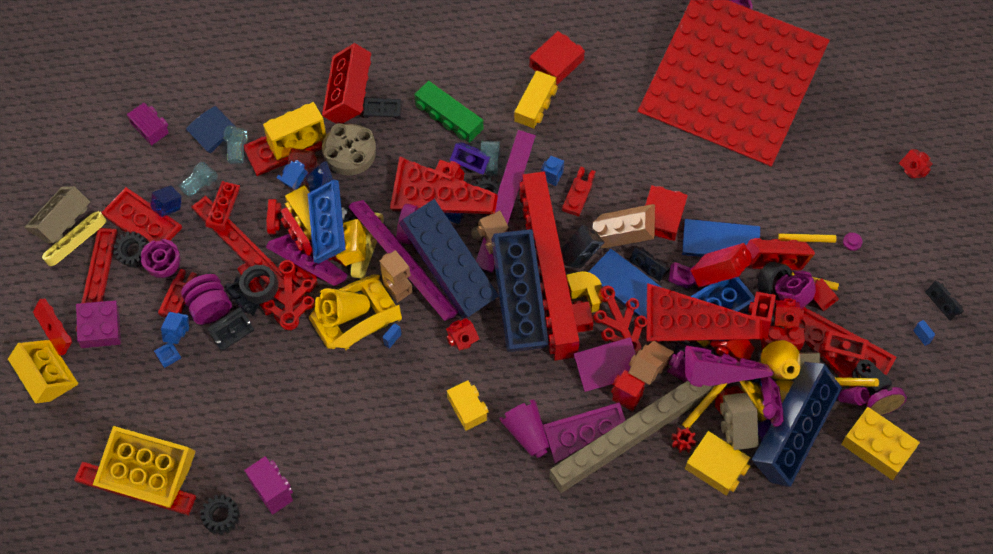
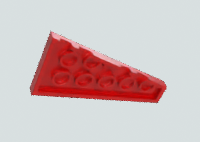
[390,157,498,214]
[647,283,762,342]
[799,307,897,404]

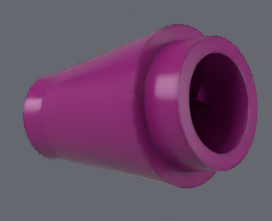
[838,386,869,405]

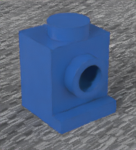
[541,156,564,186]
[277,160,308,190]
[161,312,189,344]

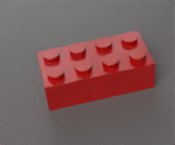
[322,43,371,124]

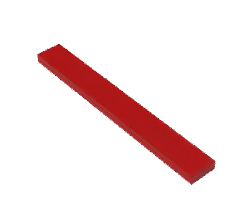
[191,196,298,295]

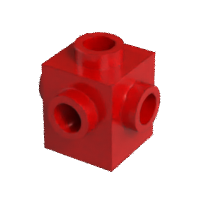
[899,149,933,178]
[435,160,465,181]
[774,298,804,328]
[446,318,480,351]

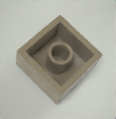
[720,392,758,450]

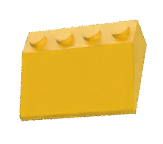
[93,426,196,508]

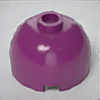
[141,239,181,278]
[775,271,816,308]

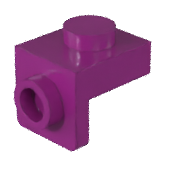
[669,262,697,288]
[667,351,688,382]

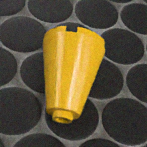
[315,288,370,328]
[761,340,800,379]

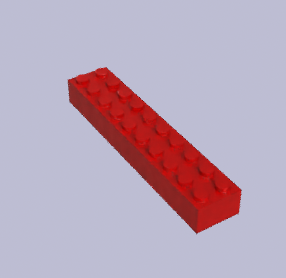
[519,171,579,360]

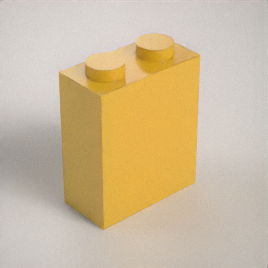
[685,431,750,496]

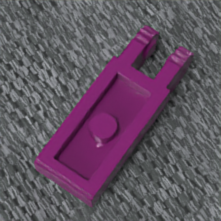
[761,377,783,427]

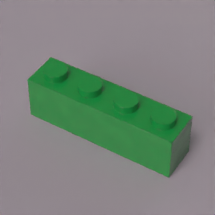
[414,81,484,143]

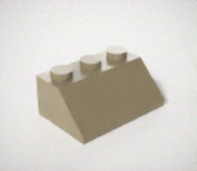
[24,186,90,243]

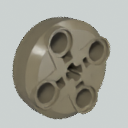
[322,124,376,176]

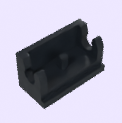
[363,98,402,119]
[561,225,605,268]
[207,307,254,352]

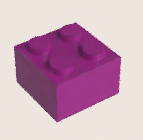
[76,301,121,348]
[244,456,293,515]

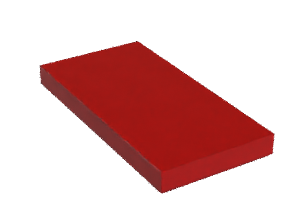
[242,136,322,176]
[101,187,182,242]

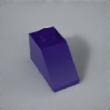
[450,142,490,175]

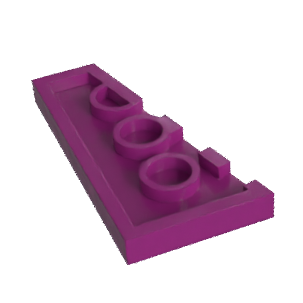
[266,234,348,286]
[543,403,626,464]

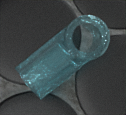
[224,125,248,164]
[481,141,500,177]
[179,162,218,198]

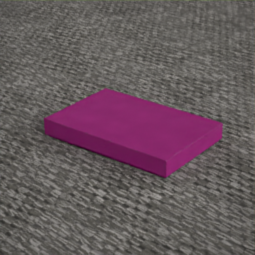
[573,337,636,392]

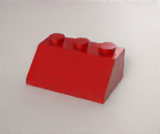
[746,238,815,271]

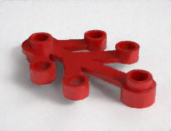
[263,260,315,330]
[593,286,647,355]

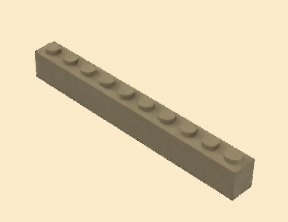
[549,381,715,493]

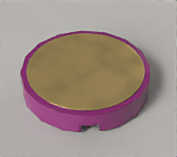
[866,387,907,415]

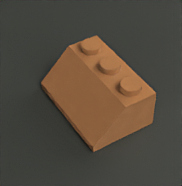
[593,204,655,248]

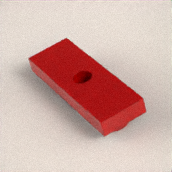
[206,181,240,231]
[280,207,313,256]
[33,299,72,356]

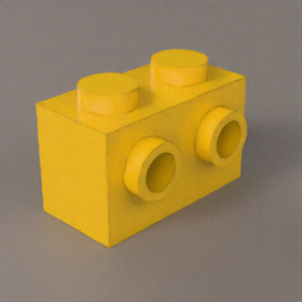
[336,219,367,266]
[447,380,488,431]

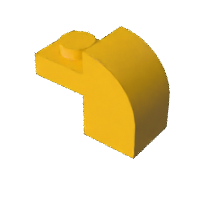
[566,272,602,312]

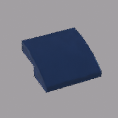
[186,106,239,153]

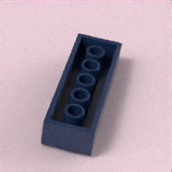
[399,199,499,319]
[491,229,549,353]
[752,362,842,487]

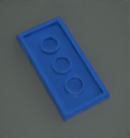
[308,180,346,264]
[682,219,760,257]
[589,249,661,319]

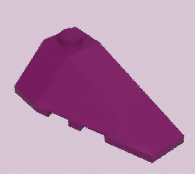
[685,346,773,387]

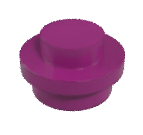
[843,233,863,251]

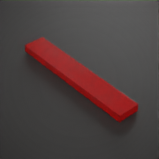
[76,228,118,332]
[74,462,196,516]

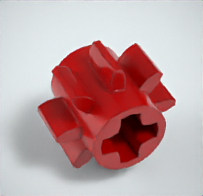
[671,427,696,453]

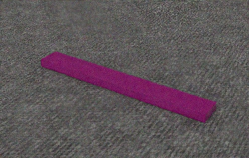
[476,130,536,273]
[349,200,458,321]

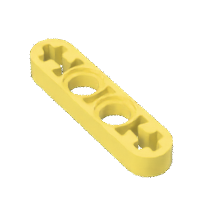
[42,211,106,266]
[351,213,384,279]

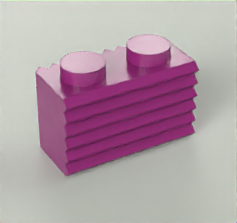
[127,103,169,145]

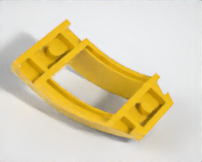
[309,274,402,350]

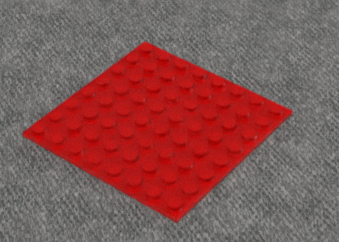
[637,0,830,167]

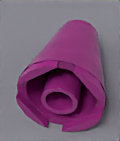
[500,399,549,458]

